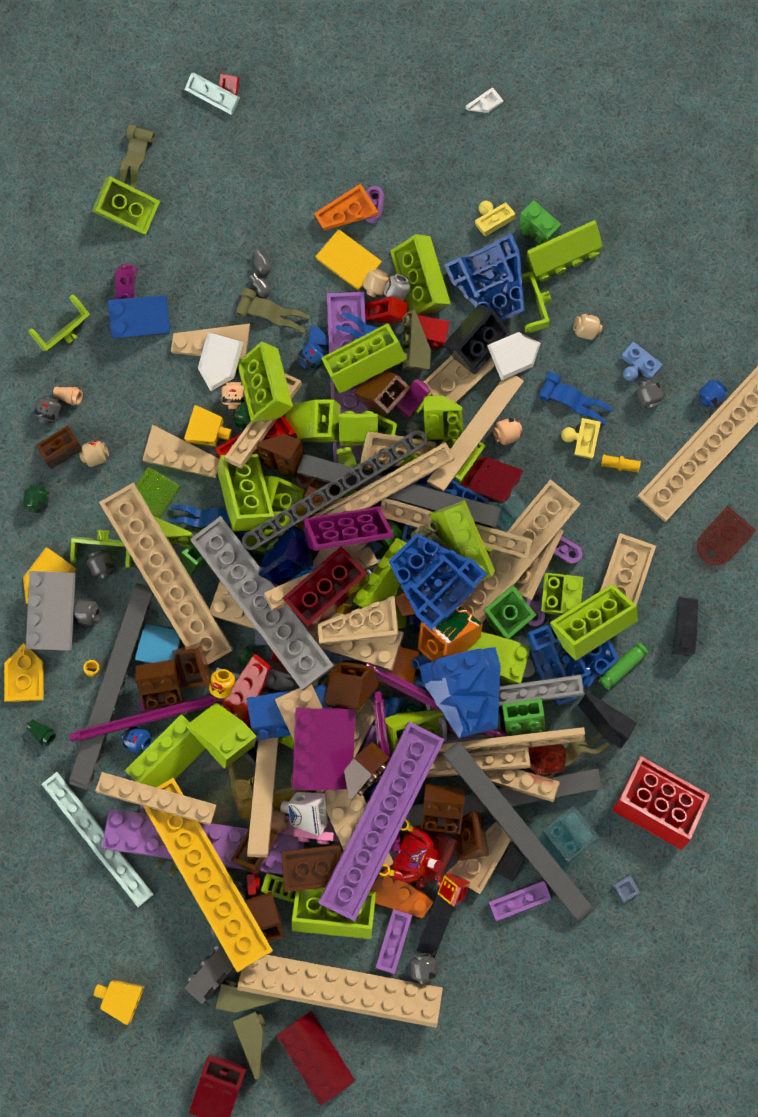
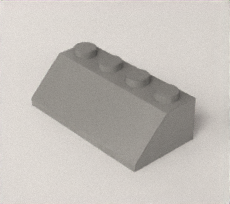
[26,571,75,651]

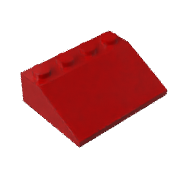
[612,756,710,850]

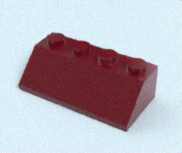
[282,546,370,632]
[276,1011,355,1106]

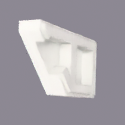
[466,87,503,113]

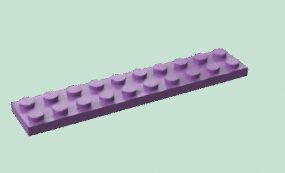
[327,292,369,465]
[318,721,445,921]
[102,809,304,875]

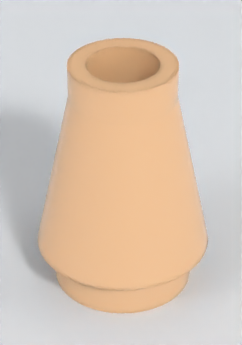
[53,387,83,406]

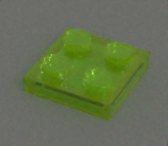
[136,466,181,519]

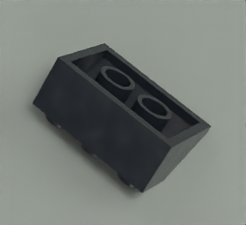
[443,304,511,375]

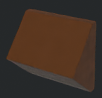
[36,425,82,469]
[172,643,211,688]
[455,810,489,861]
[231,828,278,876]

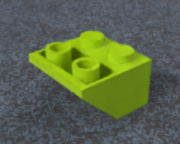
[424,395,463,440]
[339,411,378,446]
[541,573,583,616]

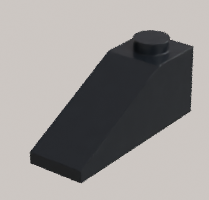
[672,597,698,657]
[578,692,637,748]
[416,894,454,958]

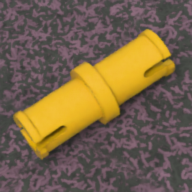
[601,454,641,473]

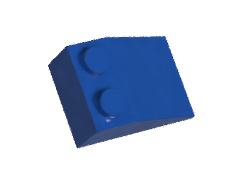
[107,295,170,338]

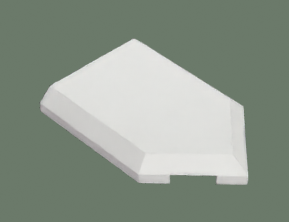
[198,332,244,391]
[487,332,541,380]

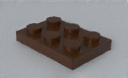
[280,844,342,892]

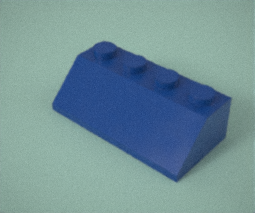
[247,685,329,741]

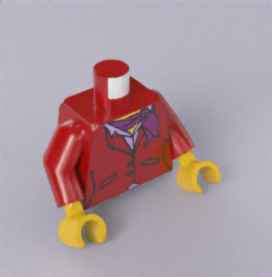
[379,819,441,883]

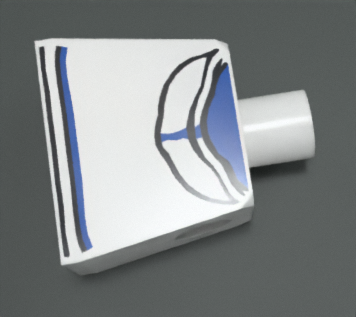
[280,792,328,836]

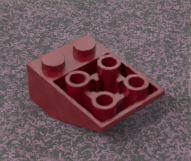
[461,457,523,503]
[189,1053,248,1117]

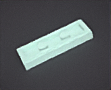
[184,73,240,115]

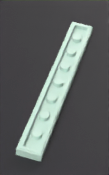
[41,772,154,907]

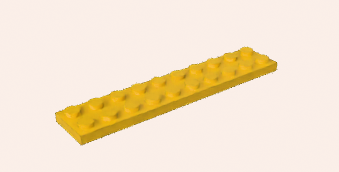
[143,778,273,973]

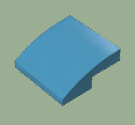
[135,624,181,663]

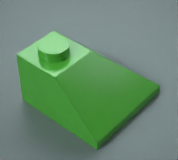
[483,585,536,639]

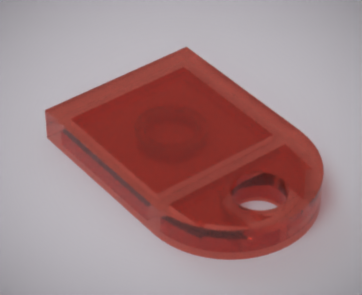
[697,505,756,566]

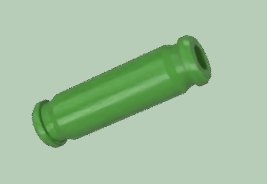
[598,643,648,690]

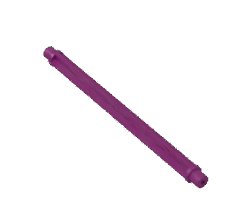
[366,663,507,738]
[372,691,401,851]
[69,695,224,742]

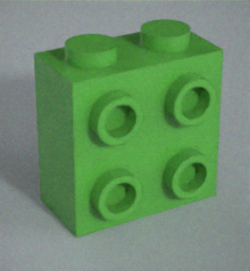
[518,200,561,246]
[502,698,546,736]

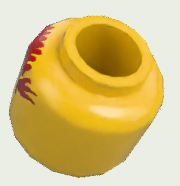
[209,669,235,698]

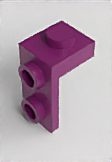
[115,264,138,300]
[394,379,431,419]

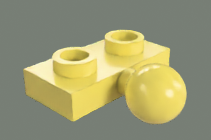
[475,201,516,237]
[561,418,601,460]

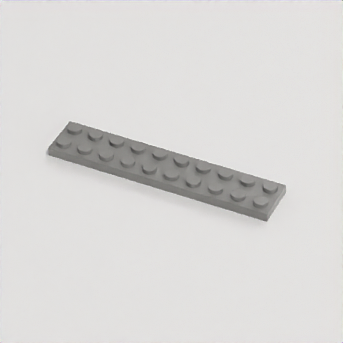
[190,516,335,690]

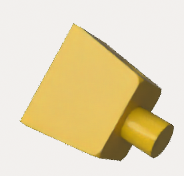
[184,405,232,446]
[93,980,145,1025]

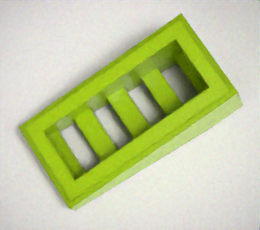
[261,873,295,903]

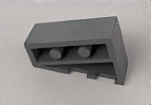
[184,942,234,1004]

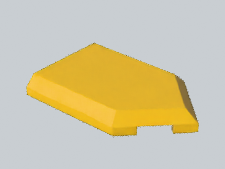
[23,547,77,604]
[4,643,44,702]

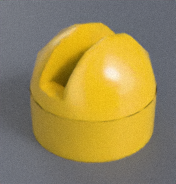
[83,660,100,677]

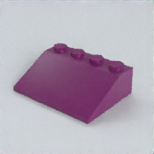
[303,506,393,551]
[292,707,355,790]

